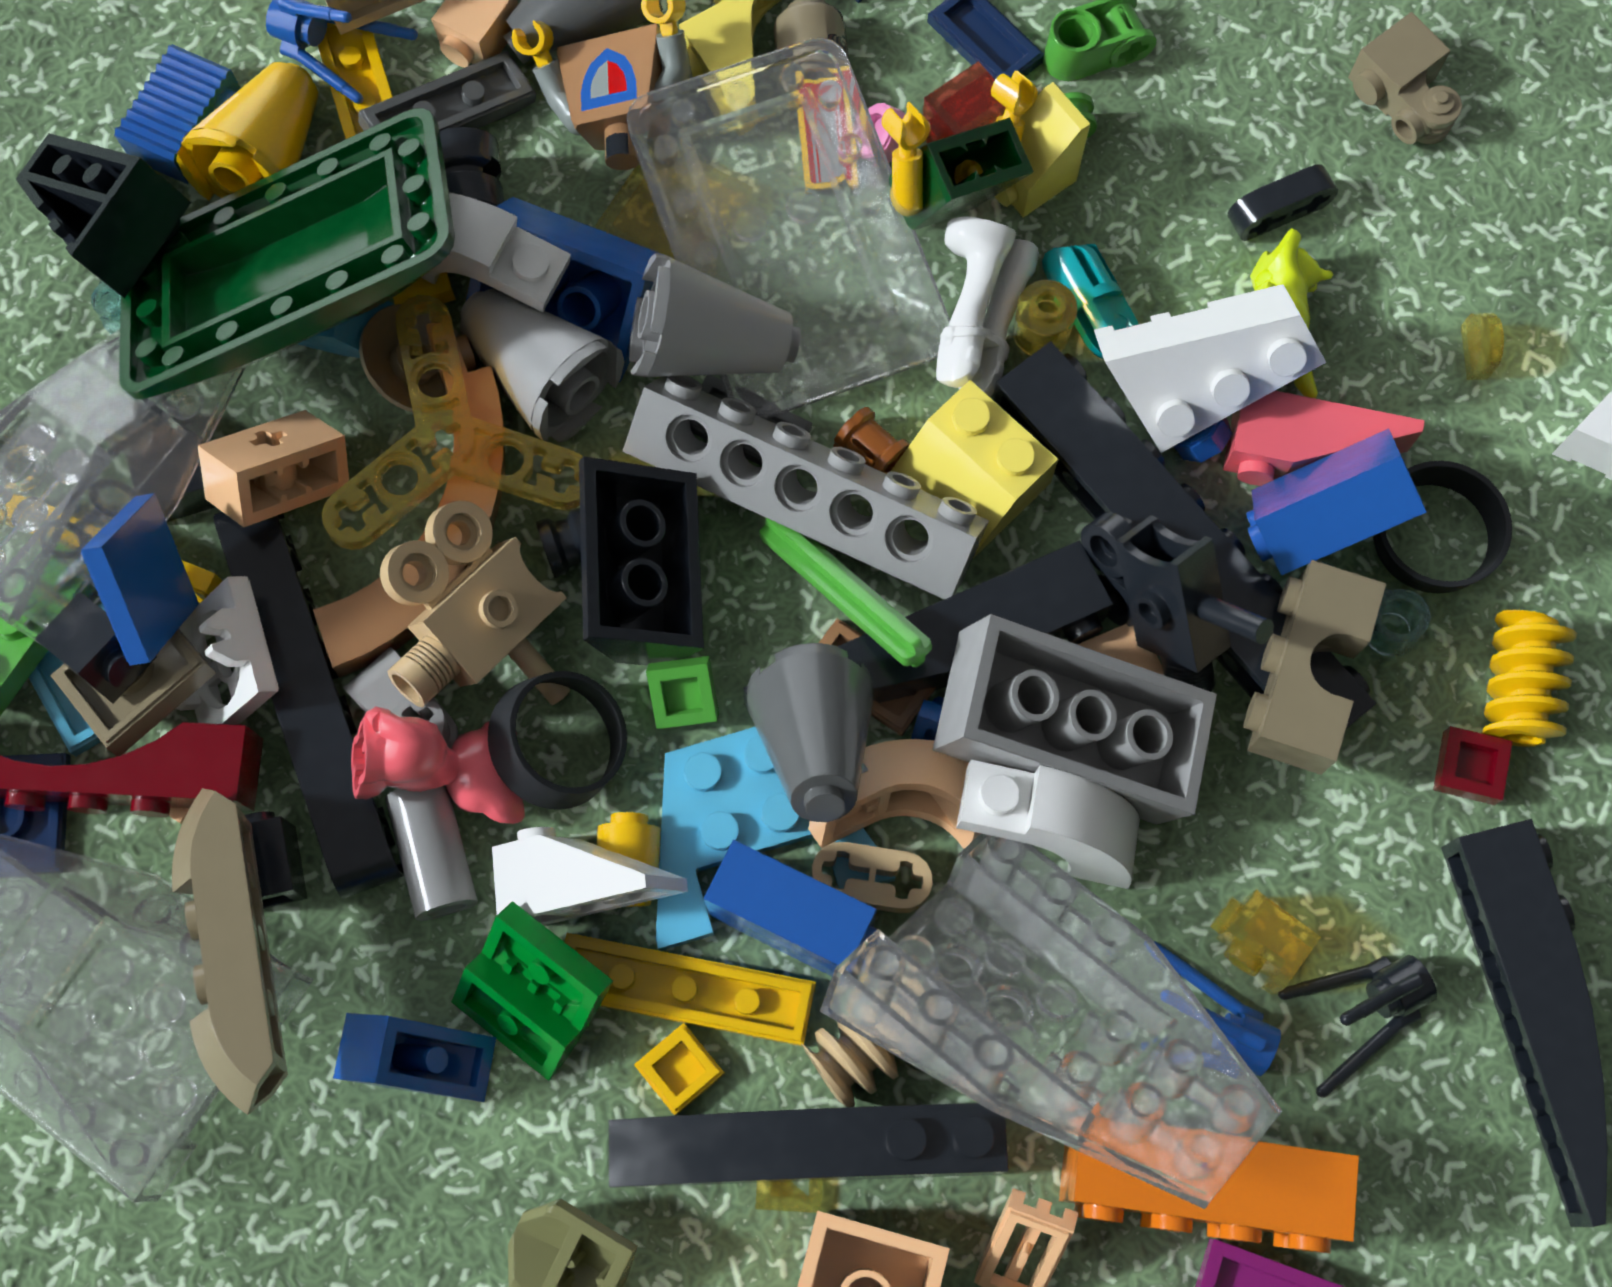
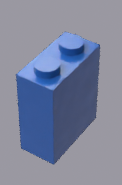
[1246,429,1427,575]
[703,839,882,983]

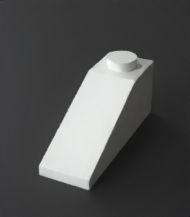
[492,827,688,925]

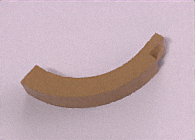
[313,318,505,678]

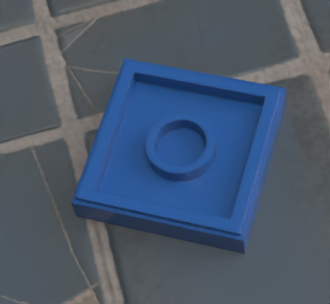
[81,493,199,666]

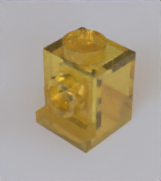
[1210,889,1321,995]

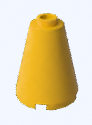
[177,62,318,201]

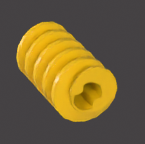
[1481,610,1577,747]

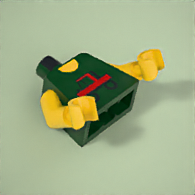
[881,71,1038,230]

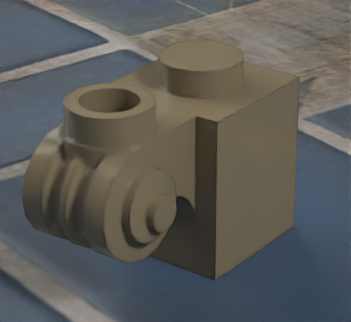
[1348,12,1462,145]

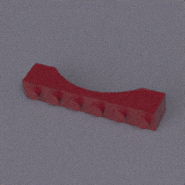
[0,722,264,818]

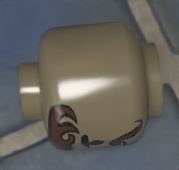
[773,0,849,81]

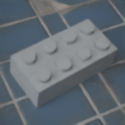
[933,614,1217,825]

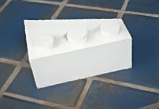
[1094,284,1326,453]

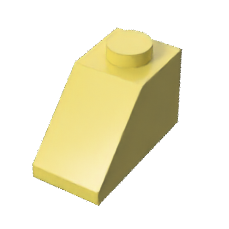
[994,82,1090,217]

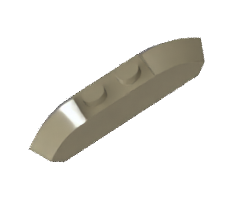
[172,788,288,1115]

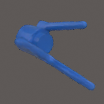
[266,0,418,104]
[1141,941,1281,1079]

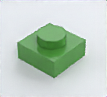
[646,656,719,729]

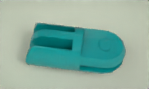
[1042,244,1139,359]

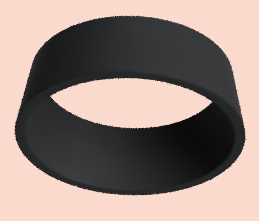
[1373,461,1512,594]
[488,671,627,810]

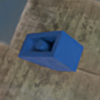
[333,1013,496,1102]

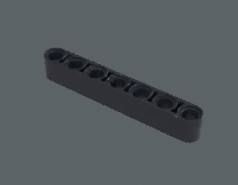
[213,512,404,899]

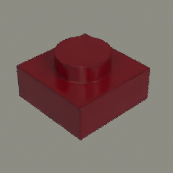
[1433,726,1513,805]

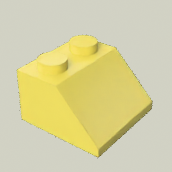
[891,380,1058,558]

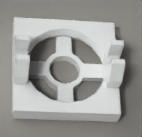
[176,576,279,725]

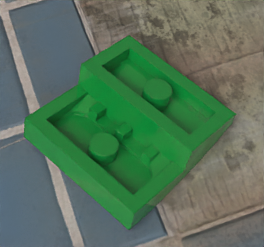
[451,901,613,1081]

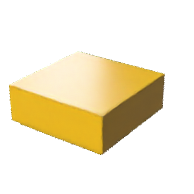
[634,1023,725,1116]

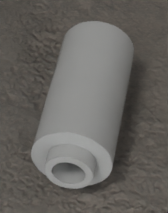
[385,785,478,921]

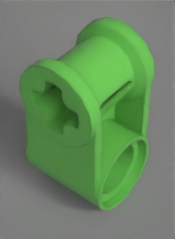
[1043,0,1157,82]

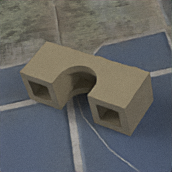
[1243,560,1386,775]

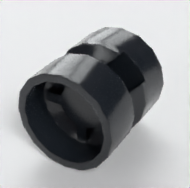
[440,127,504,207]

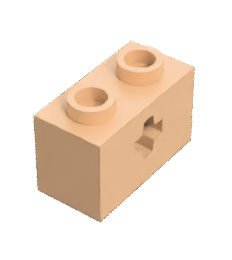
[198,410,350,527]

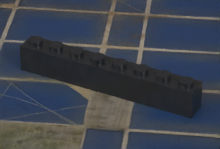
[992,341,1377,730]

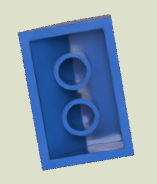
[466,197,664,382]

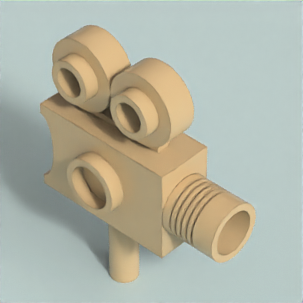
[380,500,570,707]

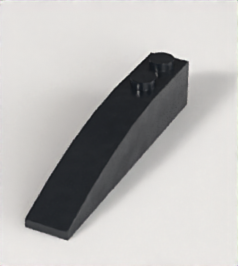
[743,540,1113,715]
[1441,819,1608,1227]
[609,1102,1009,1188]

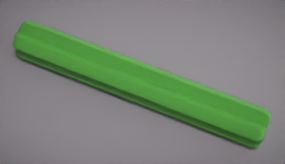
[759,518,932,667]

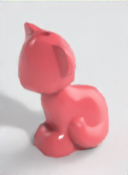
[351,706,525,824]

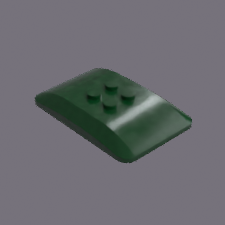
[119,108,455,400]

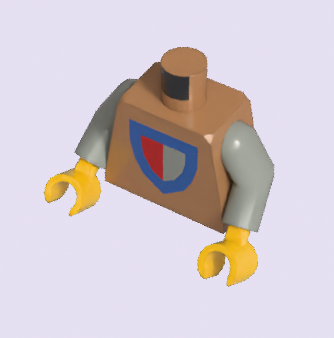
[511,0,692,170]

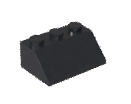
[579,456,704,666]

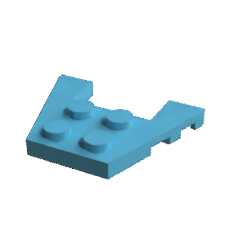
[656,727,895,951]

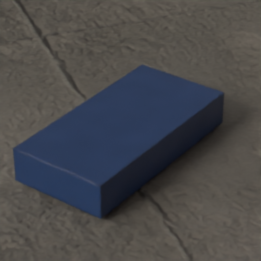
[927,0,1044,85]

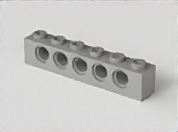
[622,376,989,599]

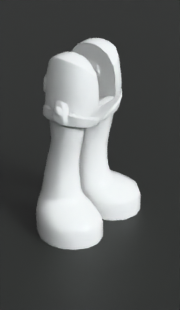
[936,217,1039,397]

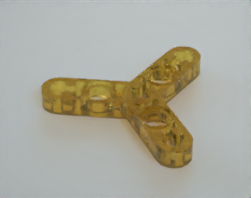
[322,295,583,550]

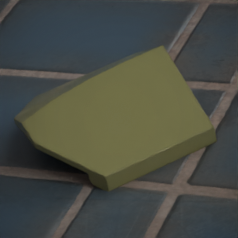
[508,1199,638,1287]

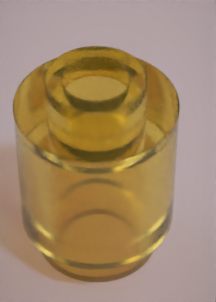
[1013,280,1077,356]

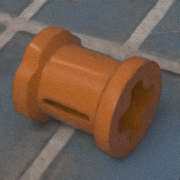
[833,407,910,474]

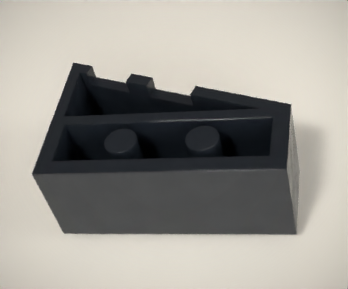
[16,133,191,299]

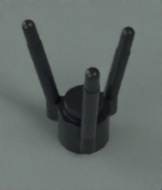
[1278,954,1437,1098]

